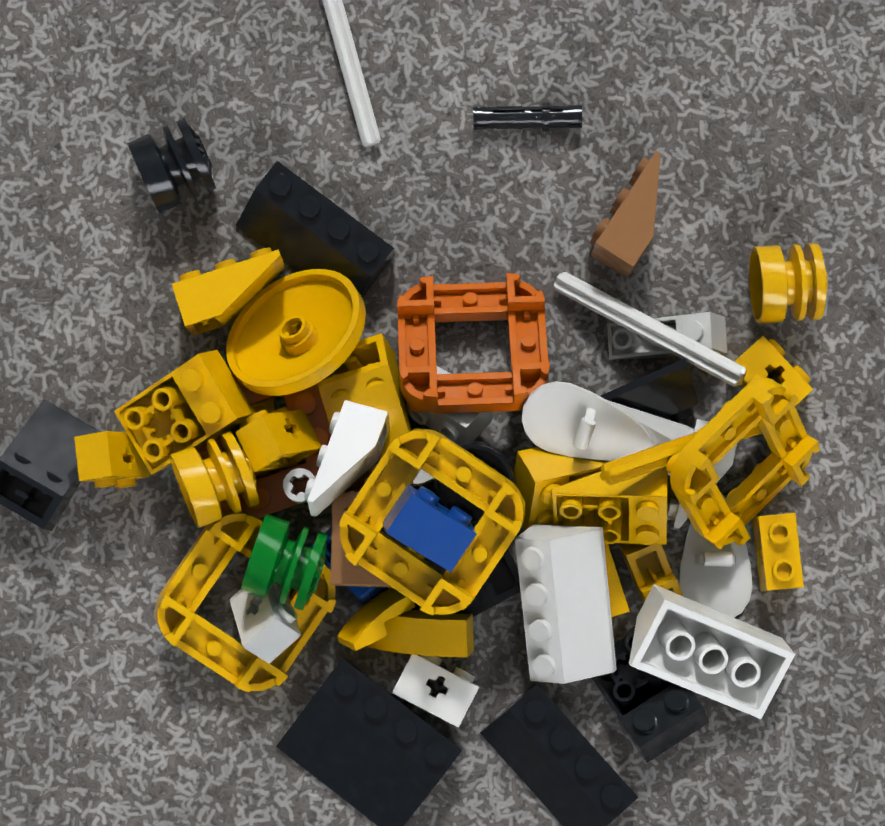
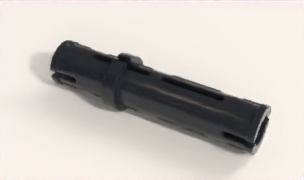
[473,103,582,132]

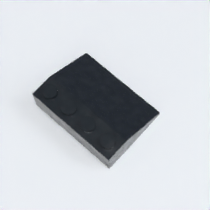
[276,658,462,826]

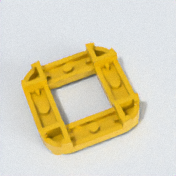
[666,374,820,550]
[339,428,525,616]
[154,511,337,692]

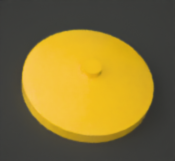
[226,269,366,396]

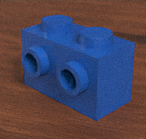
[383,484,477,572]

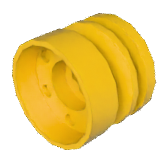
[749,243,828,324]
[169,431,259,528]

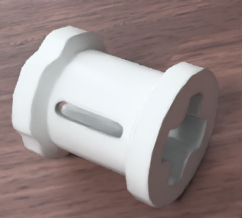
[283,468,315,504]

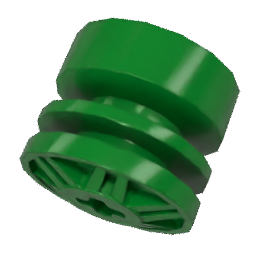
[241,514,328,611]

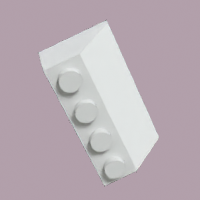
[515,524,617,684]
[629,584,795,719]

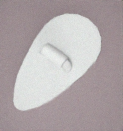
[521,381,653,461]
[679,493,753,618]

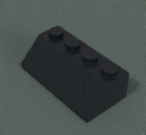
[236,161,395,298]
[600,358,699,423]
[480,683,638,826]

